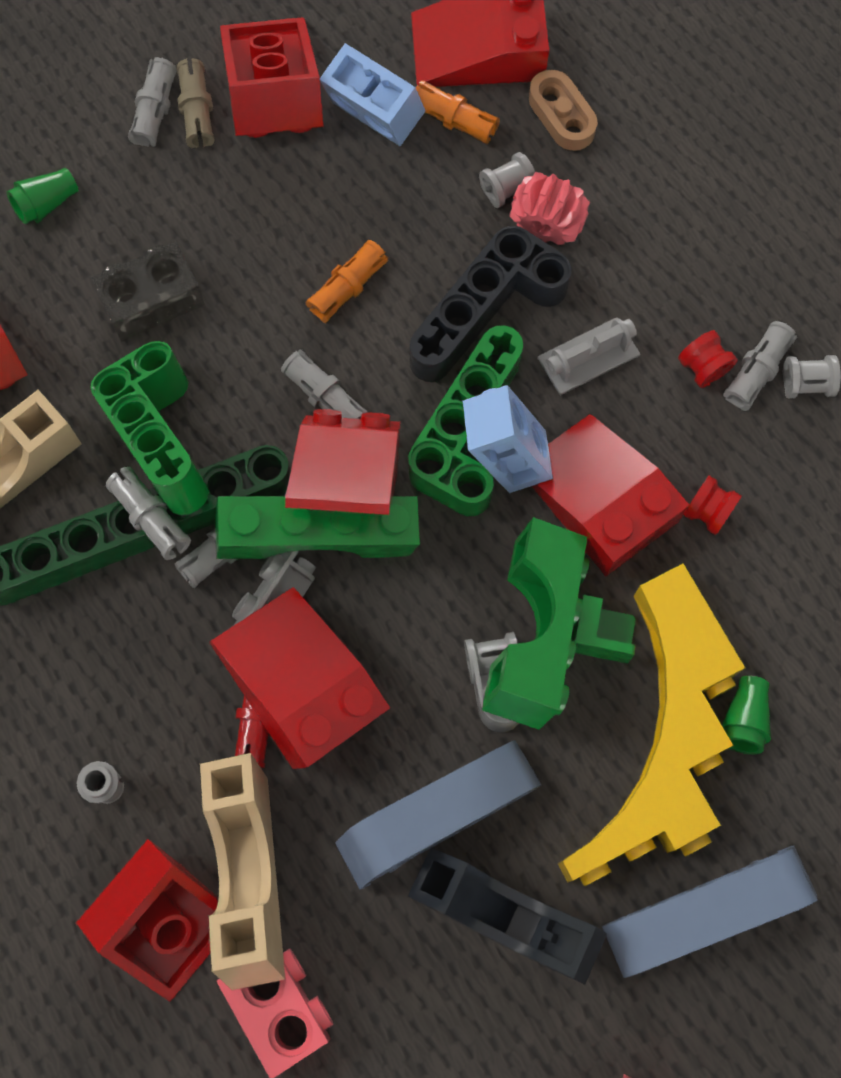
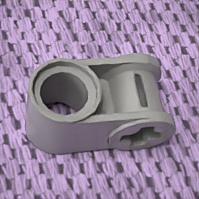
[464,632,519,732]

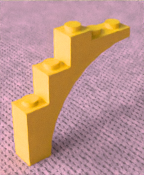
[558,564,745,886]

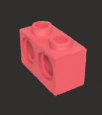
[216,948,333,1078]

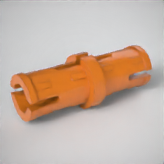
[416,80,500,145]
[305,240,388,323]

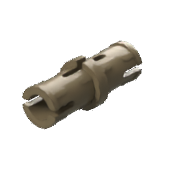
[176,58,215,148]

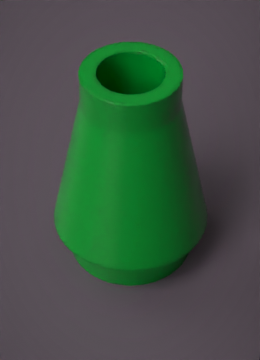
[6,167,78,224]
[722,676,771,755]

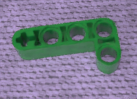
[408,325,523,516]
[90,341,209,515]

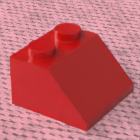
[76,839,219,1002]

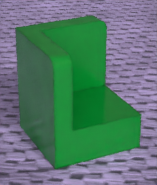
[572,595,636,664]

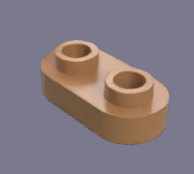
[529,70,597,150]

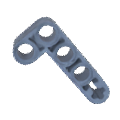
[335,740,542,890]
[602,846,817,978]

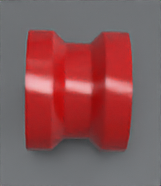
[678,330,738,389]
[684,475,742,535]

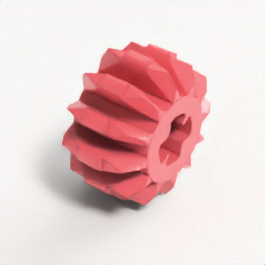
[510,172,590,245]

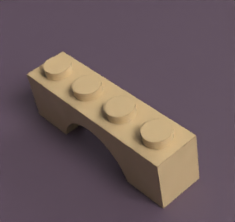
[0,390,82,508]
[200,753,285,990]

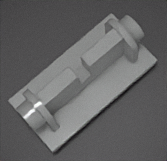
[537,317,640,396]
[232,551,316,625]

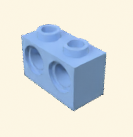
[320,43,425,146]
[463,385,553,493]

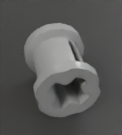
[479,152,535,209]
[783,355,841,399]

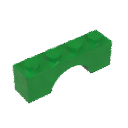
[215,496,420,559]
[482,517,589,730]

